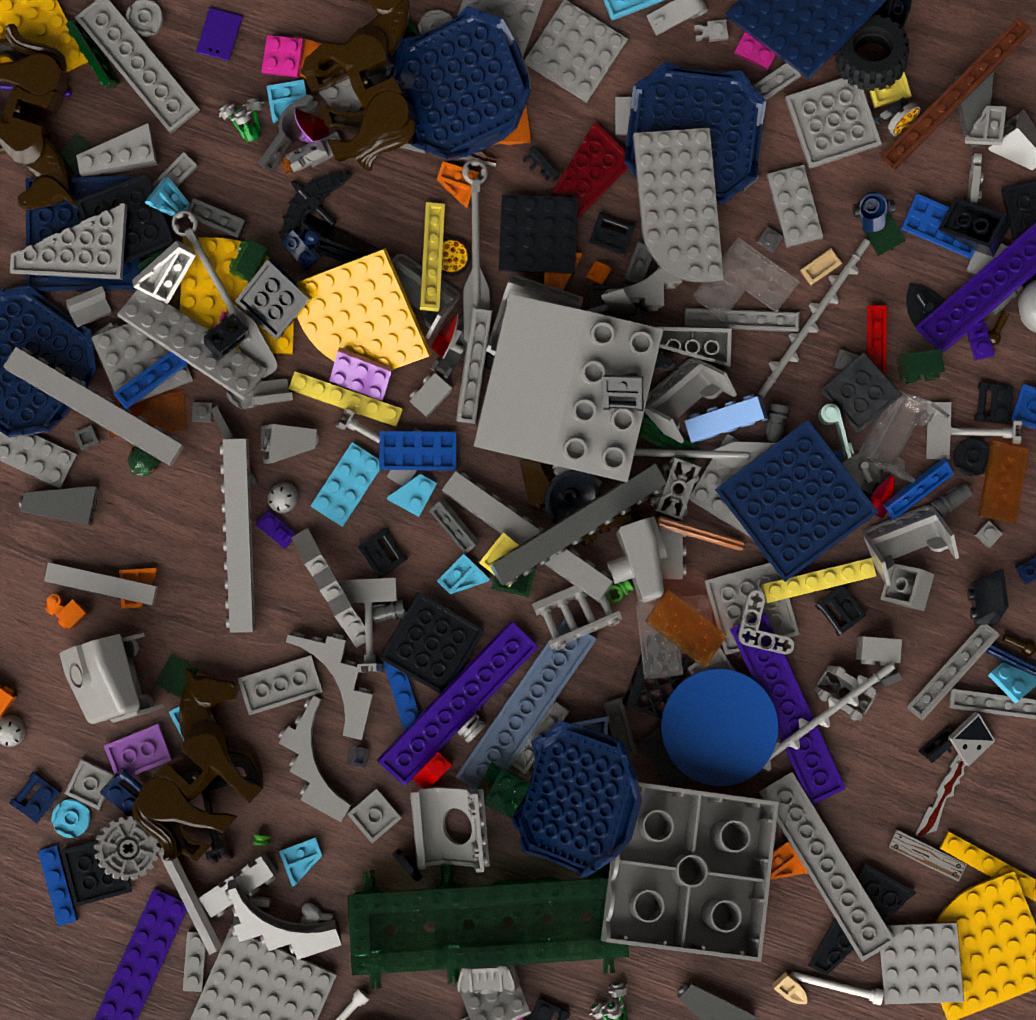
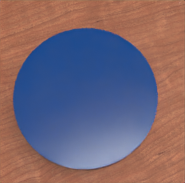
[661,669,778,786]

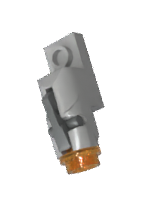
[280,132,341,174]

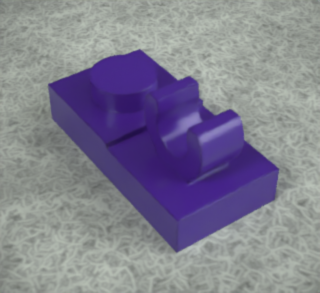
[967,319,994,361]
[255,510,296,549]

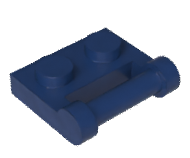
[100,767,143,816]
[9,771,61,824]

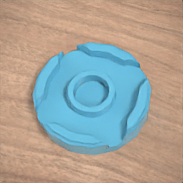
[51,799,91,838]

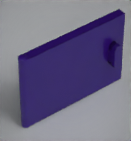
[196,7,243,61]

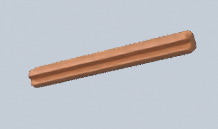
[656,516,745,551]

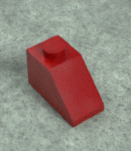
[412,751,453,788]

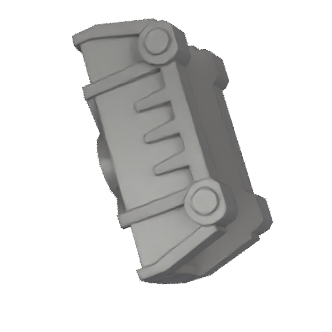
[650,457,701,520]
[813,665,877,721]
[457,961,520,994]

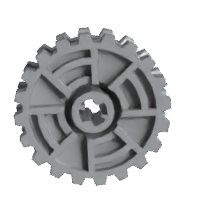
[94,816,160,881]

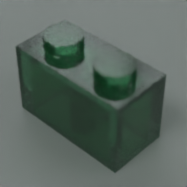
[229,238,269,283]

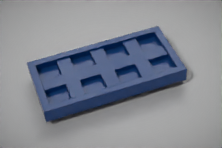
[901,193,975,259]
[379,431,456,471]

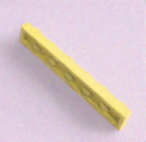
[420,202,445,312]
[289,371,403,427]
[761,558,876,603]

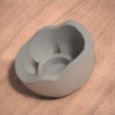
[267,482,299,513]
[0,715,26,747]

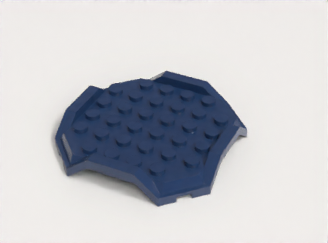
[386,6,532,160]
[624,61,766,204]
[0,285,97,438]
[510,721,642,878]

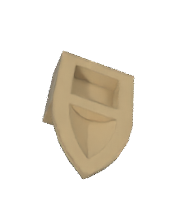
[772,972,807,1004]

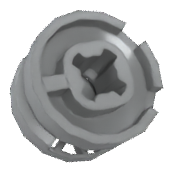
[457,713,486,743]

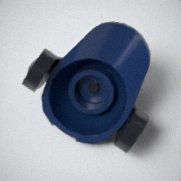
[853,192,895,232]

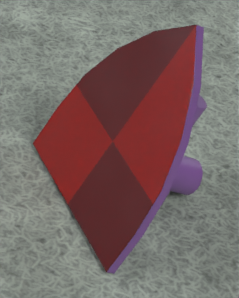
[294,108,329,143]

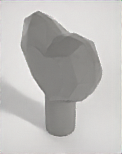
[301,903,333,924]

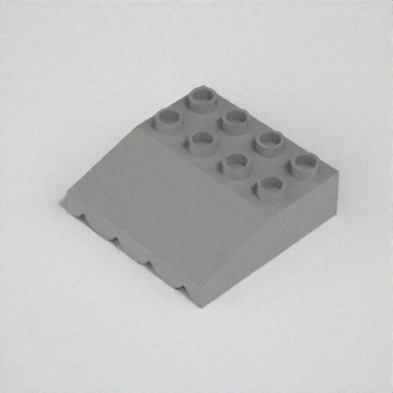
[473,294,663,482]
[601,782,779,962]

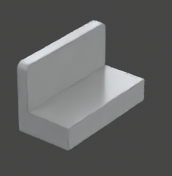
[66,286,112,327]
[251,379,293,406]

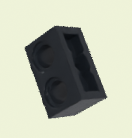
[204,314,249,360]

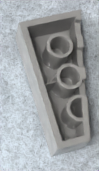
[76,123,158,177]
[656,327,732,367]
[198,853,278,918]

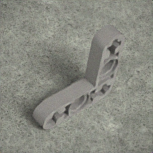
[738,590,794,654]

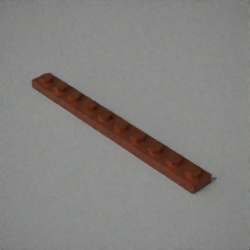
[880,17,1033,171]

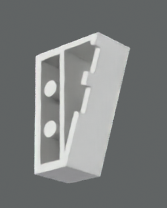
[132,240,196,304]

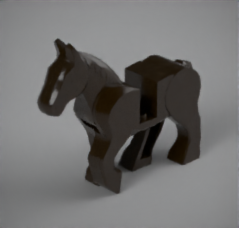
[301,0,417,171]
[0,24,77,211]
[132,667,264,862]

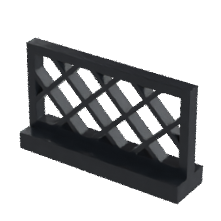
[623,632,693,719]

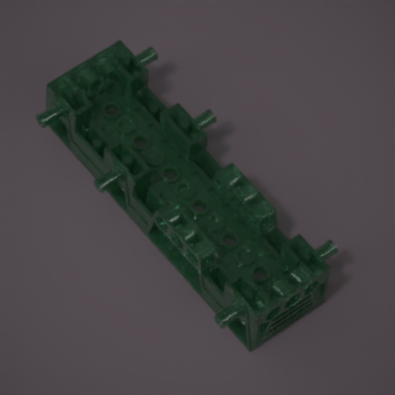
[347,864,629,989]

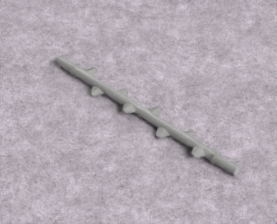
[757,239,870,398]
[763,662,895,771]

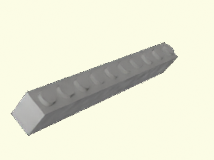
[3,347,184,467]
[220,438,256,633]
[442,471,613,603]

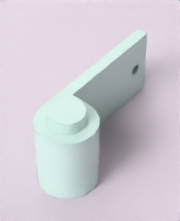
[818,404,854,460]

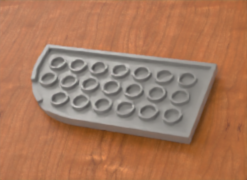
[633,128,724,282]

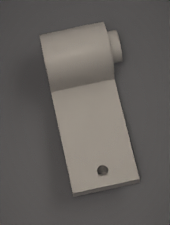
[647,0,708,36]

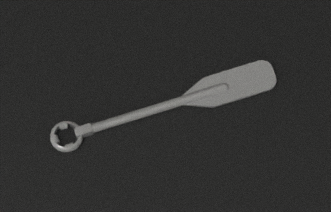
[462,159,490,342]
[172,210,278,378]
[634,442,776,469]

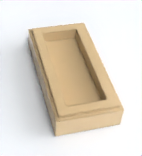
[800,248,842,286]

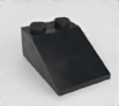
[938,197,1011,257]
[967,569,1009,625]

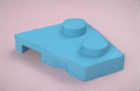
[437,554,490,594]
[988,662,1036,704]

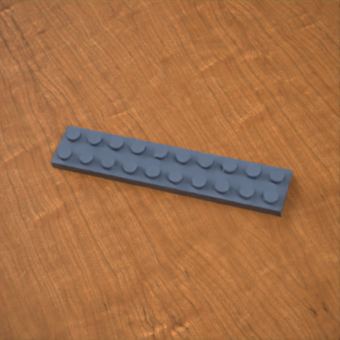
[456,618,597,799]

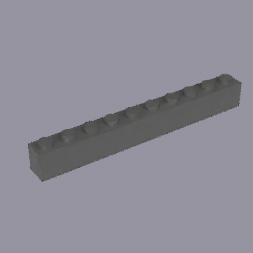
[489,464,667,586]

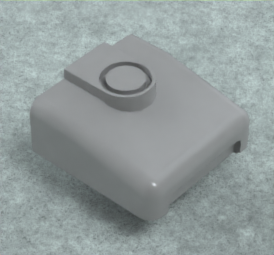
[607,517,667,604]
[59,634,140,724]

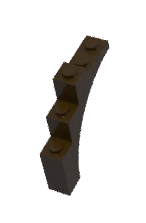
[519,459,633,546]

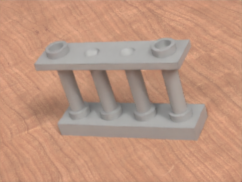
[532,585,622,650]

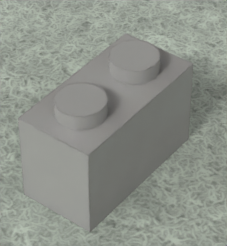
[410,373,453,418]

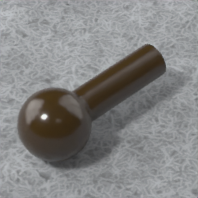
[988,311,1009,346]
[1002,634,1036,656]

